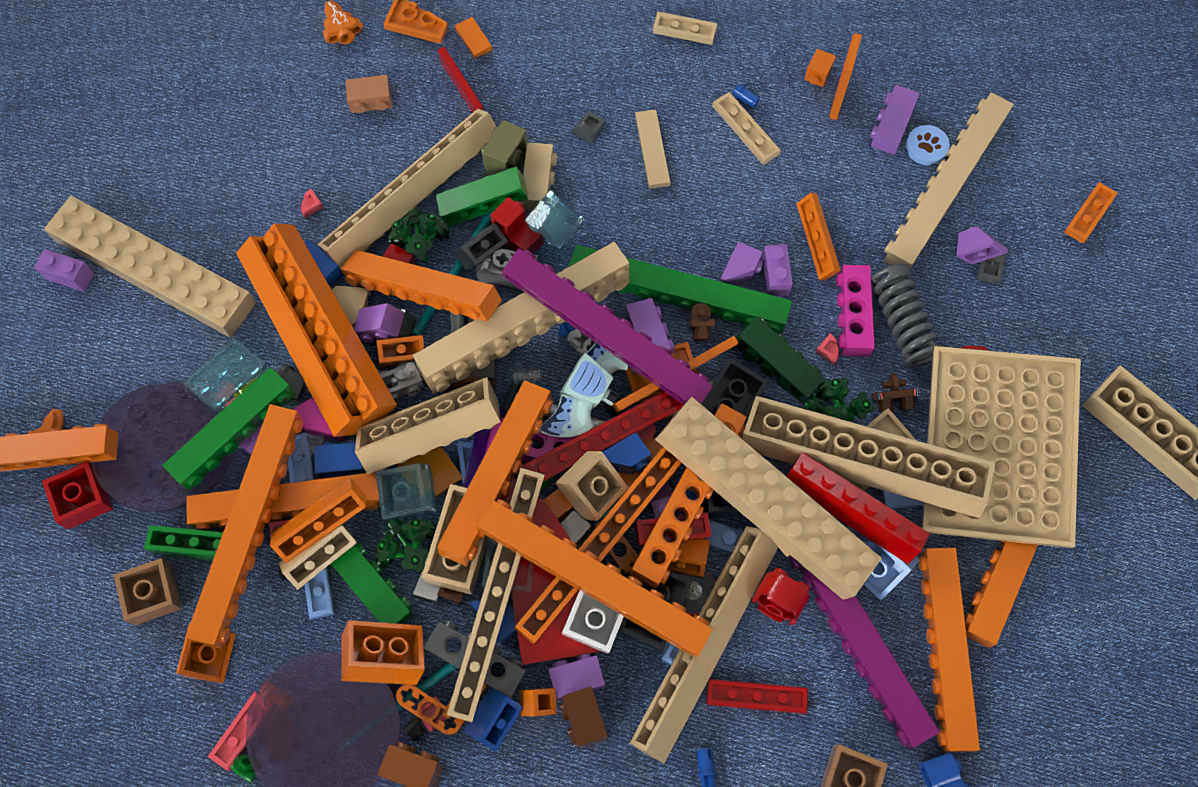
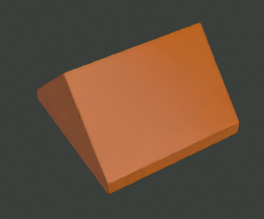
[176,623,236,683]

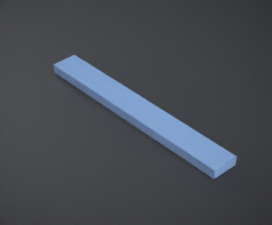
[287,433,335,619]

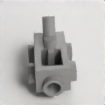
[379,361,424,402]

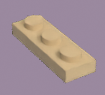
[653,12,717,45]

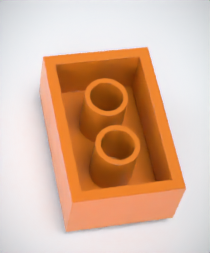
[341,620,425,685]

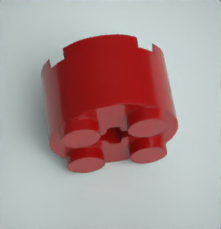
[752,568,810,625]

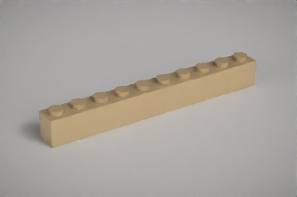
[884,92,1014,269]
[317,109,496,270]
[447,468,544,722]
[630,526,778,764]

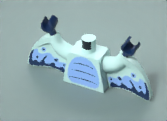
[540,342,639,438]

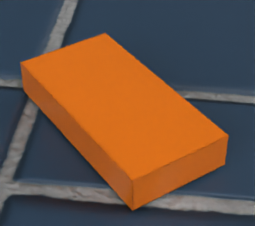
[454,17,492,59]

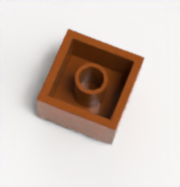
[377,742,444,787]

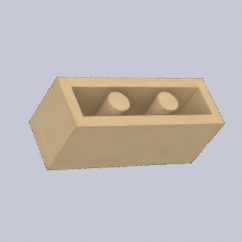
[521,143,557,212]
[279,524,357,590]

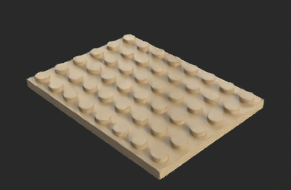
[922,346,1081,548]

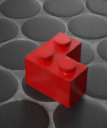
[490,197,544,254]

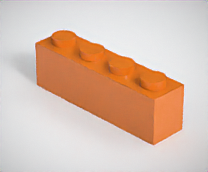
[270,477,367,563]

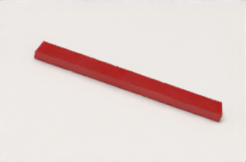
[518,391,683,481]

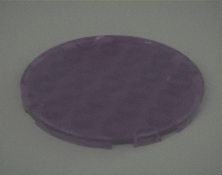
[91,382,234,512]
[246,652,400,787]

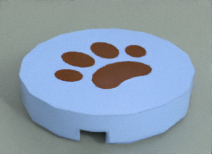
[905,125,950,165]

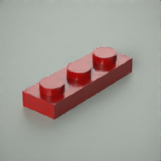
[635,512,711,546]

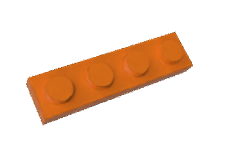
[796,192,841,281]

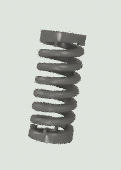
[871,264,943,368]

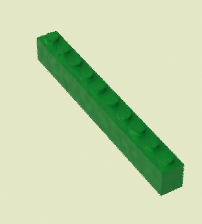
[569,244,792,333]

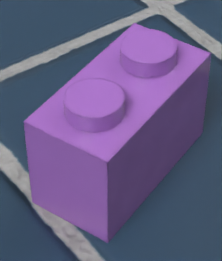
[762,244,793,296]
[34,249,94,292]
[354,303,405,343]
[549,653,605,701]

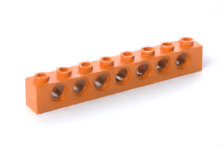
[629,403,747,588]

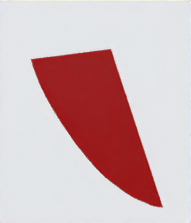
[501,476,602,665]

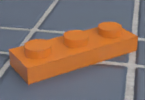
[1064,182,1118,244]

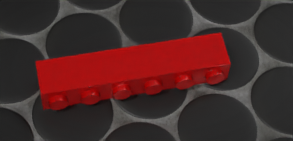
[786,452,930,564]

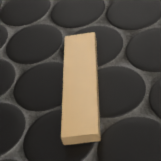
[712,92,781,165]
[635,110,670,189]

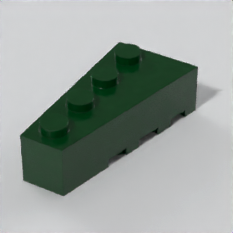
[730,316,825,402]

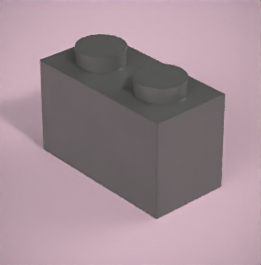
[453,223,508,270]

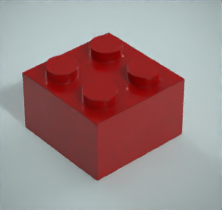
[42,461,113,530]

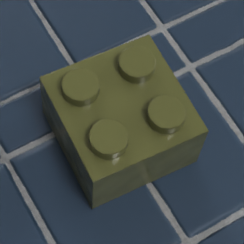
[481,120,528,176]

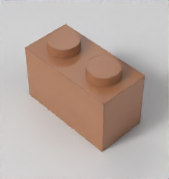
[345,75,393,113]

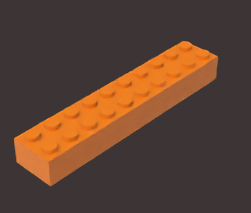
[236,236,379,437]

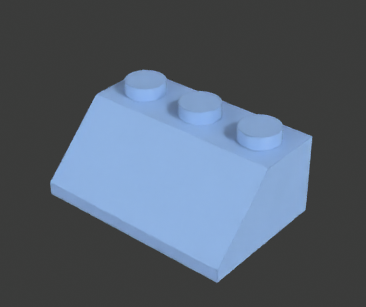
[847,526,920,600]

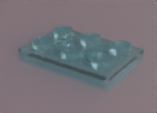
[182,338,267,413]

